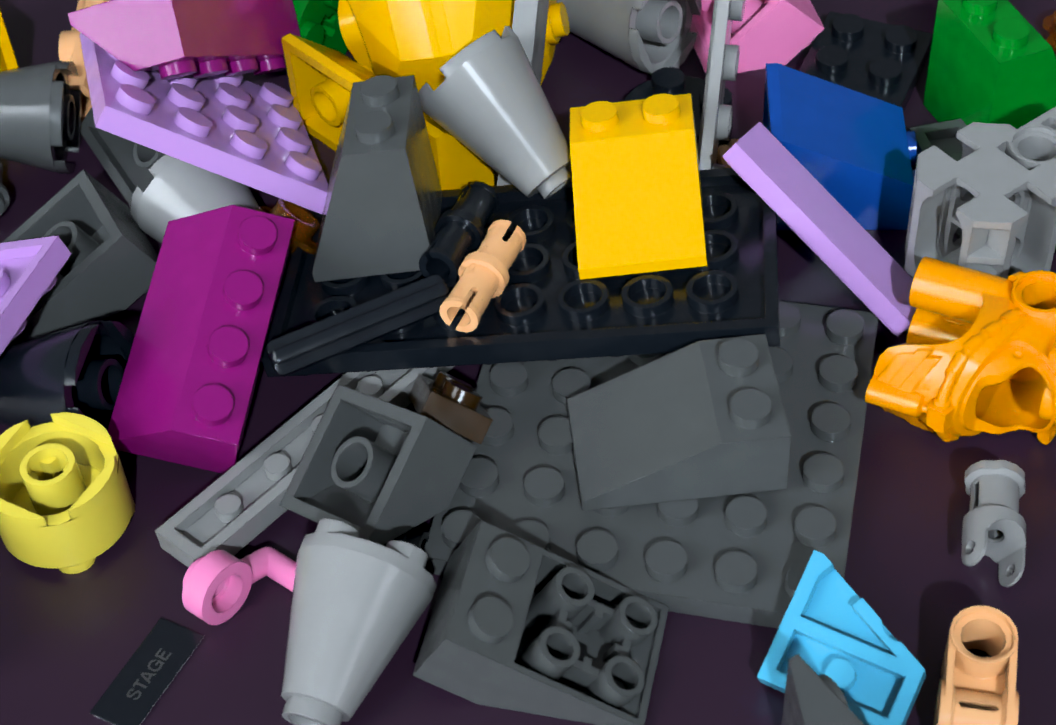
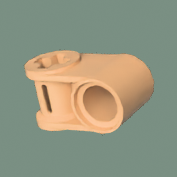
[933,605,1019,725]

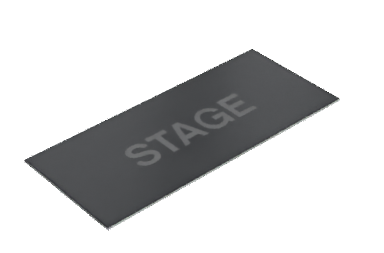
[89,618,204,725]

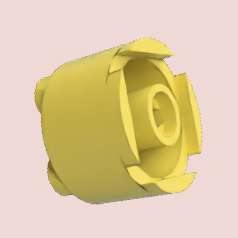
[0,412,135,574]

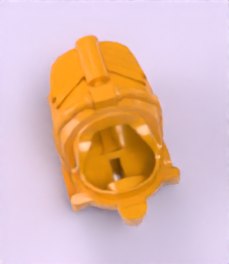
[865,256,1056,445]

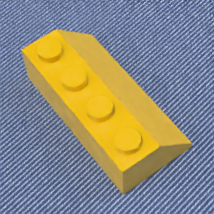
[281,33,495,190]

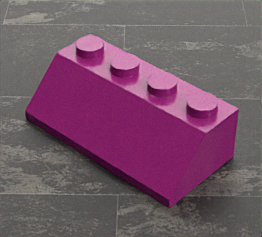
[68,0,301,80]
[107,205,295,474]

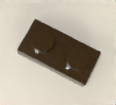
[408,371,493,444]

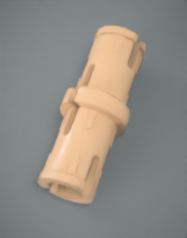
[439,219,527,333]

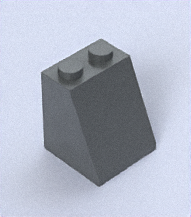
[312,75,442,282]

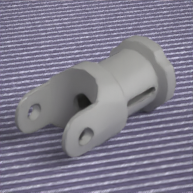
[961,460,1026,588]

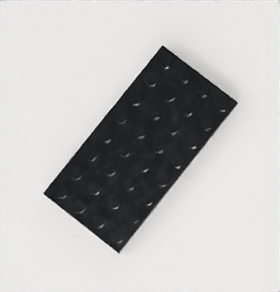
[261,168,780,377]

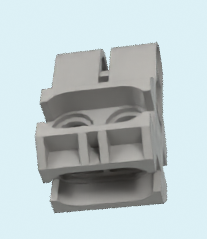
[904,106,1056,278]

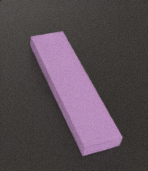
[722,121,917,337]

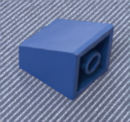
[762,63,917,230]

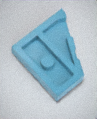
[757,550,926,725]

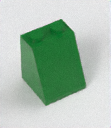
[923,0,1056,129]

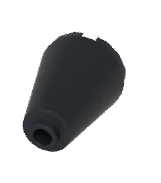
[0,320,134,430]

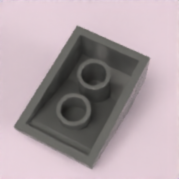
[2,169,158,347]
[567,334,792,511]

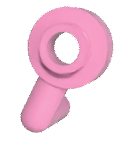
[182,546,296,625]

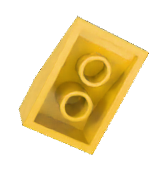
[570,93,707,280]

